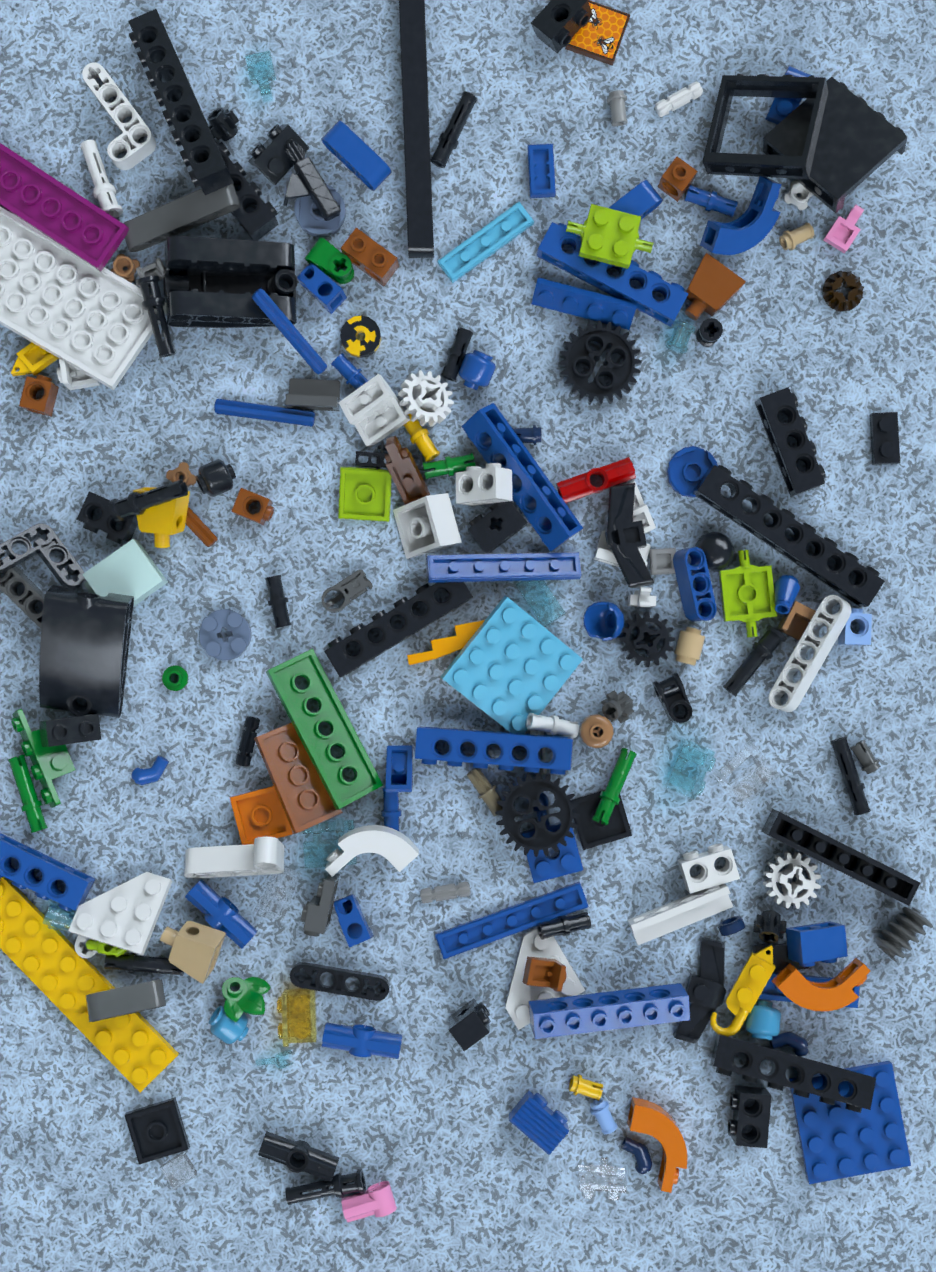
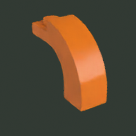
[772,958,871,1012]
[627,1097,687,1193]

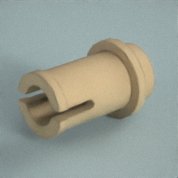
[779,223,815,251]

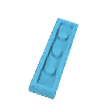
[437,202,534,283]

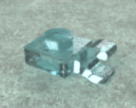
[245,51,277,102]

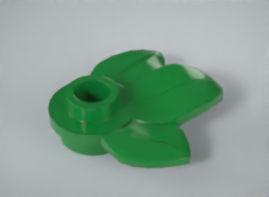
[222,977,271,1022]

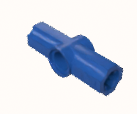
[185,879,258,949]
[322,1022,402,1059]

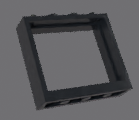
[702,73,829,179]

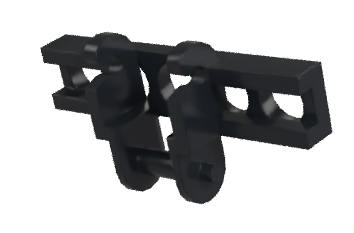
[355,441,423,470]

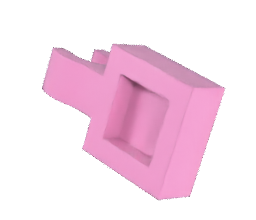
[823,205,864,254]

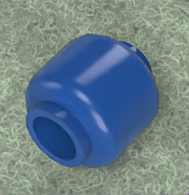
[459,350,496,390]

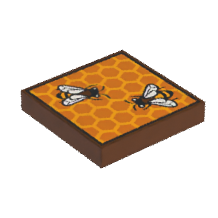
[565,0,630,66]

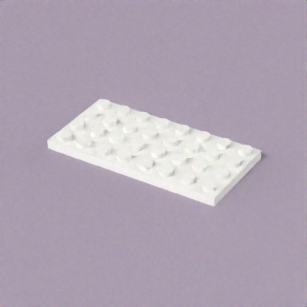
[0,207,167,390]

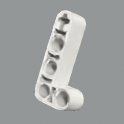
[82,62,156,170]
[184,837,284,879]

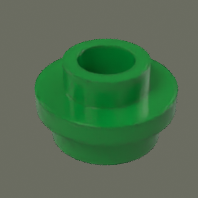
[162,665,189,691]

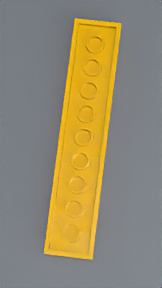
[0,876,179,1093]

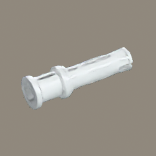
[80,140,123,218]

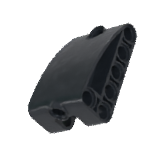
[163,236,298,328]
[39,585,134,718]

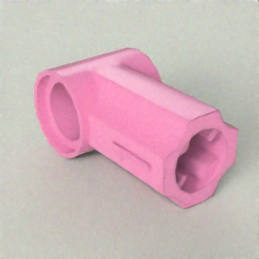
[341,1181,397,1222]

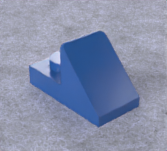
[385,745,413,792]

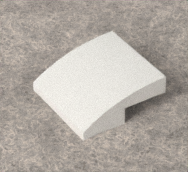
[339,374,410,448]

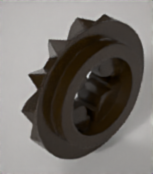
[822,270,864,312]

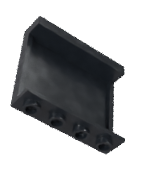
[763,76,907,213]

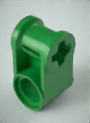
[305,237,354,284]

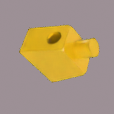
[133,487,190,548]

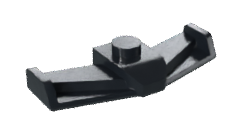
[605,483,654,588]
[673,936,726,1044]

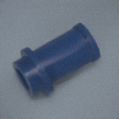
[512,425,542,445]

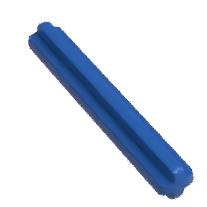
[252,289,327,375]
[214,399,315,427]

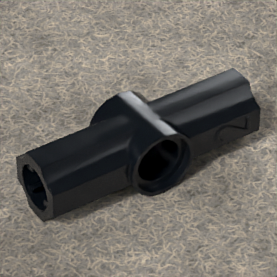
[258,1131,340,1181]

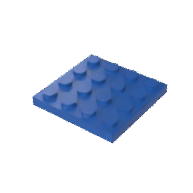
[788,1061,911,1184]

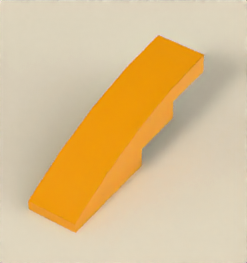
[407,620,485,665]

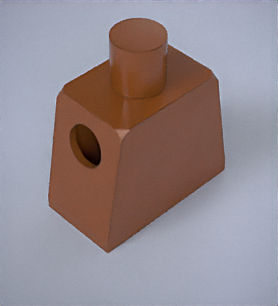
[685,253,746,321]

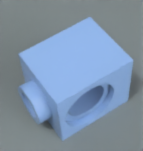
[838,608,872,645]

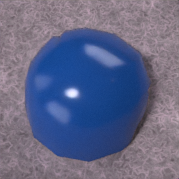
[583,602,624,641]

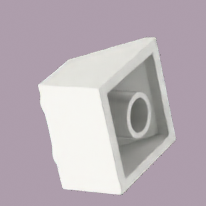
[393,493,462,559]

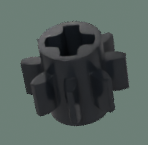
[207,107,239,141]
[753,910,787,943]

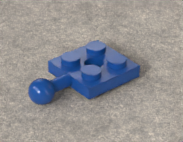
[521,792,583,883]

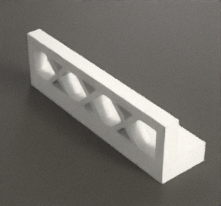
[627,884,733,945]

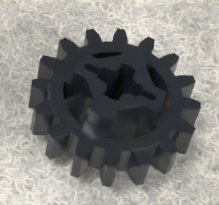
[618,611,675,667]

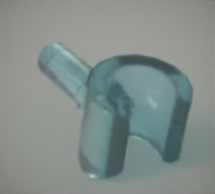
[256,1050,294,1069]

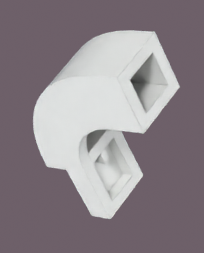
[325,825,419,877]

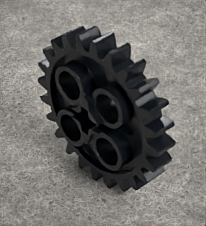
[558,321,642,406]
[495,772,580,857]

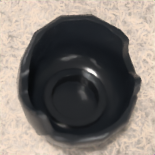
[695,532,735,572]

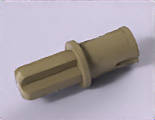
[467,768,503,817]

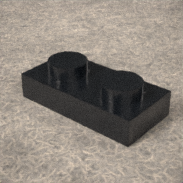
[870,412,900,465]

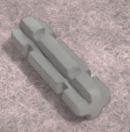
[420,881,471,904]

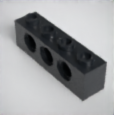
[215,141,279,241]
[755,387,826,497]

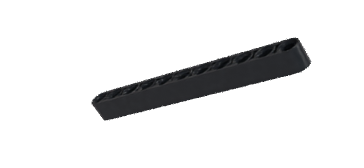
[399,0,434,258]

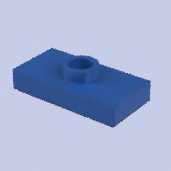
[527,144,556,199]

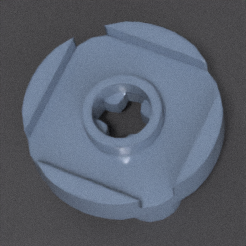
[294,185,346,237]
[199,609,252,660]

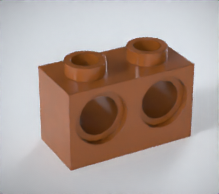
[341,228,399,287]

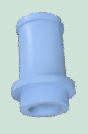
[590,1098,618,1135]

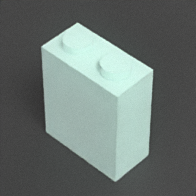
[82,539,168,607]

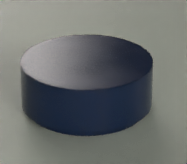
[718,916,745,936]

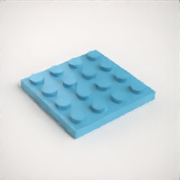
[440,596,583,734]

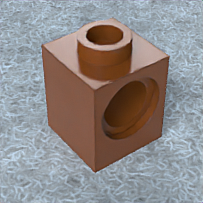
[658,156,698,202]
[19,375,59,417]
[231,488,275,526]

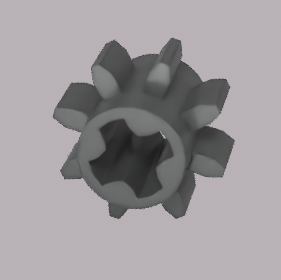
[601,690,634,723]

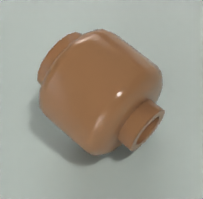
[579,714,614,748]

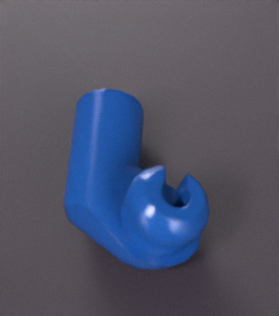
[131,755,169,785]

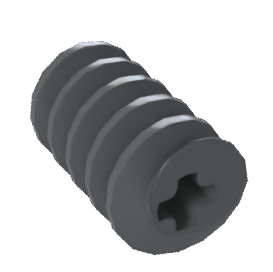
[874,907,933,964]

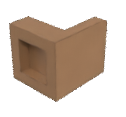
[777,601,816,640]

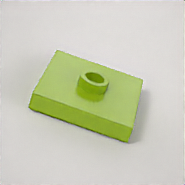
[338,466,392,522]

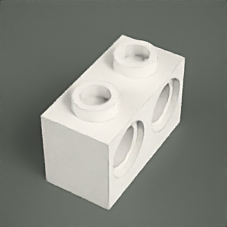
[456,463,512,506]
[678,843,740,894]

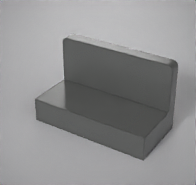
[285,378,340,411]

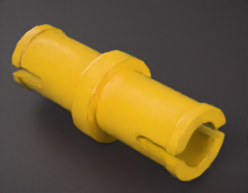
[403,414,440,462]

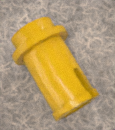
[569,1074,603,1101]

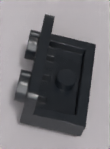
[248,124,309,185]

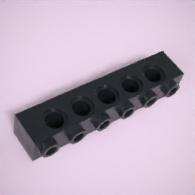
[324,582,473,678]
[761,809,920,906]
[710,1034,876,1113]

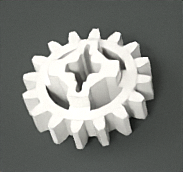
[398,370,454,427]
[763,851,821,909]

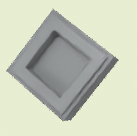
[649,548,676,575]

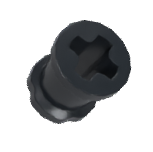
[696,318,723,347]

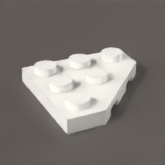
[68,872,173,956]
[505,927,585,1030]

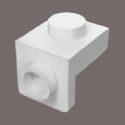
[57,359,100,390]

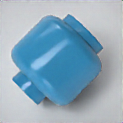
[746,1000,781,1041]
[209,1006,249,1044]

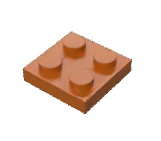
[230,785,294,845]

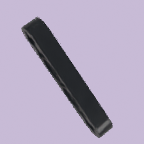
[290,962,390,1001]

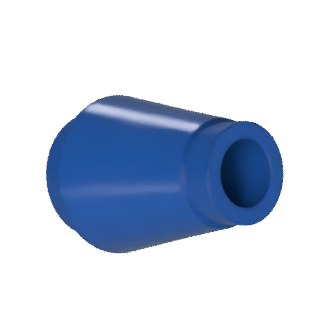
[774,575,800,614]

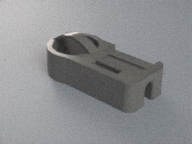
[322,569,373,613]

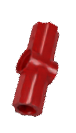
[556,457,636,504]

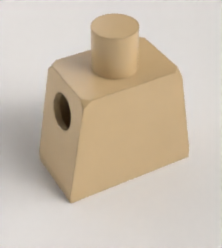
[160,921,226,984]

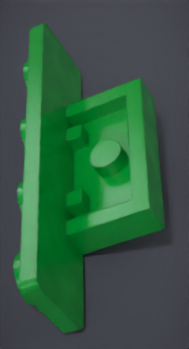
[11,708,76,808]

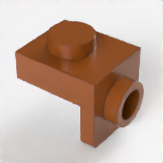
[522,956,567,992]

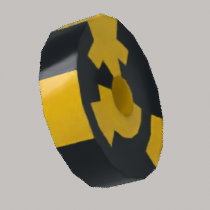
[340,315,381,358]

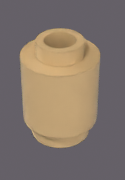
[674,627,705,666]

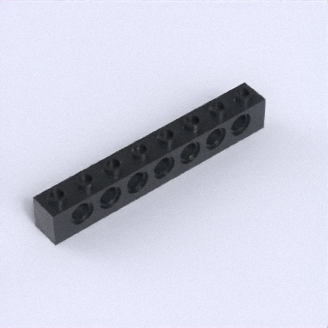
[128,9,234,196]
[692,465,885,607]

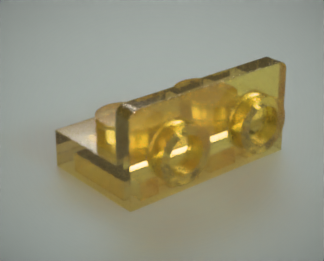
[277,989,317,1047]

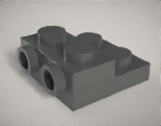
[301,874,340,937]

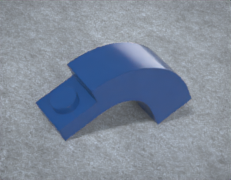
[700,176,782,255]

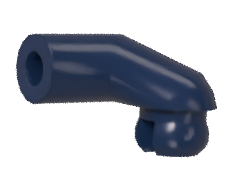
[770,1032,809,1057]
[621,1136,652,1174]

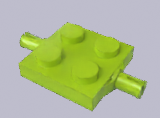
[566,204,654,269]
[718,550,777,638]

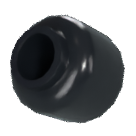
[195,459,236,497]

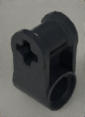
[652,673,693,723]

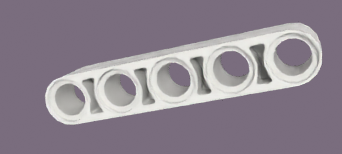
[769,595,851,712]

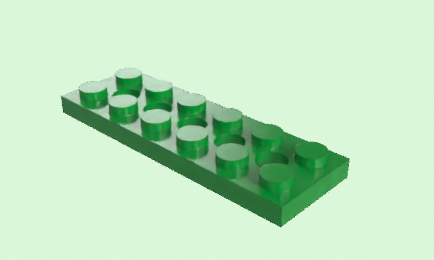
[266,648,383,810]

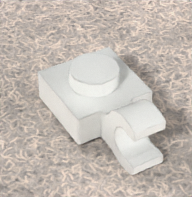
[627,587,657,608]

